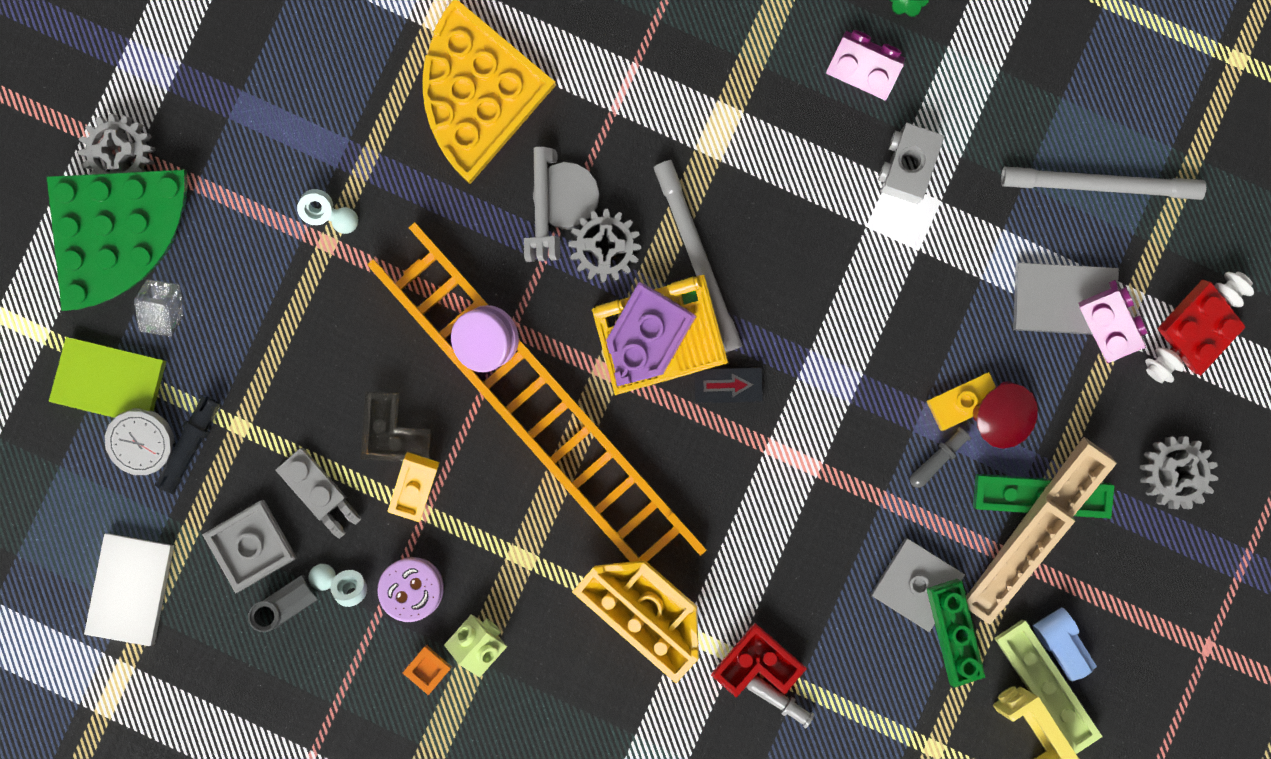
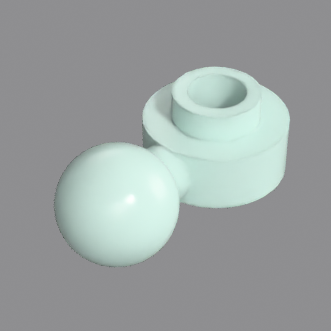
[298,189,358,234]
[308,564,367,607]

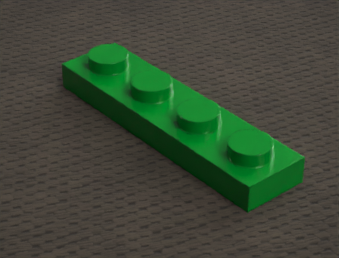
[973,474,1114,519]

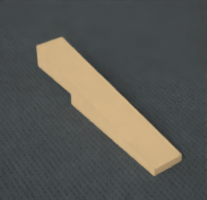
[966,437,1117,625]

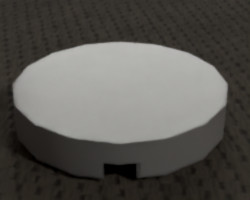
[533,162,599,230]

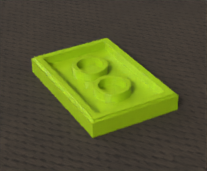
[49,337,167,418]

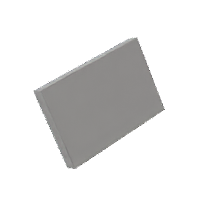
[1013,263,1119,335]

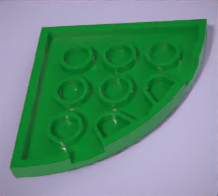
[47,170,188,311]

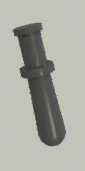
[910,427,972,488]

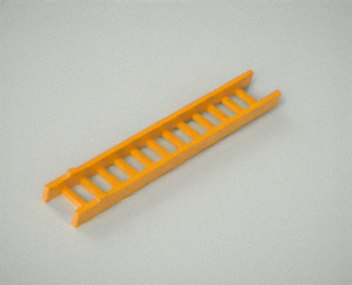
[367,222,706,562]

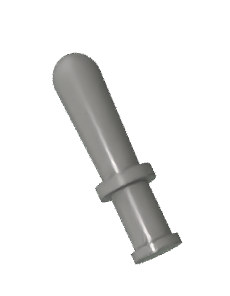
[746,675,815,729]

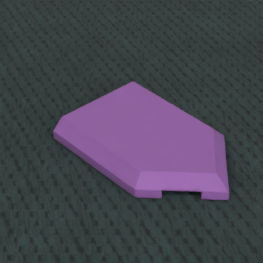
[606,282,696,386]

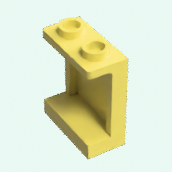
[993,687,1079,759]

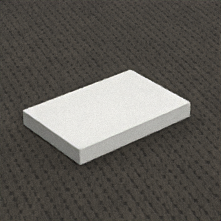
[84,533,174,646]

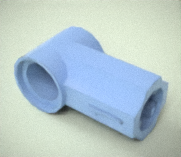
[1032,607,1097,682]

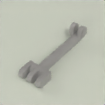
[524,147,560,262]

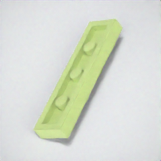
[994,620,1102,754]

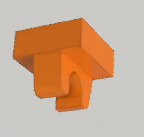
[403,645,452,695]

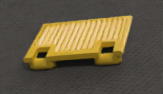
[592,275,728,395]

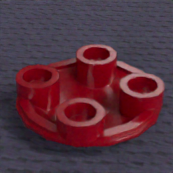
[973,381,1038,449]

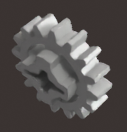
[78,114,155,175]
[568,209,641,283]
[1139,436,1218,509]

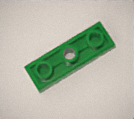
[926,579,985,688]

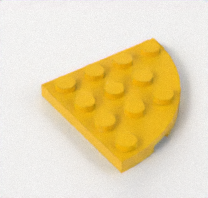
[423,0,556,184]

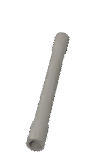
[653,160,743,353]
[1001,166,1206,200]

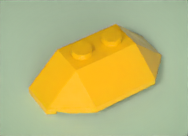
[572,560,699,683]

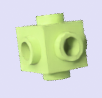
[444,614,507,677]

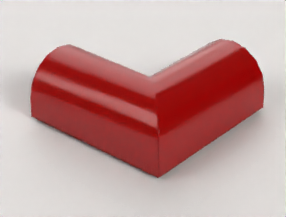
[710,622,807,698]

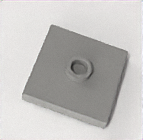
[202,500,297,593]
[870,538,965,632]

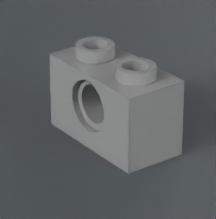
[878,123,945,205]

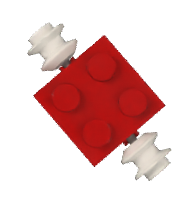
[1145,272,1254,383]

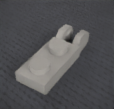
[276,448,361,539]

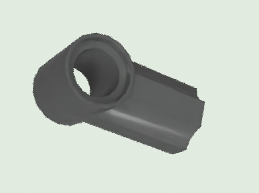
[248,575,319,632]

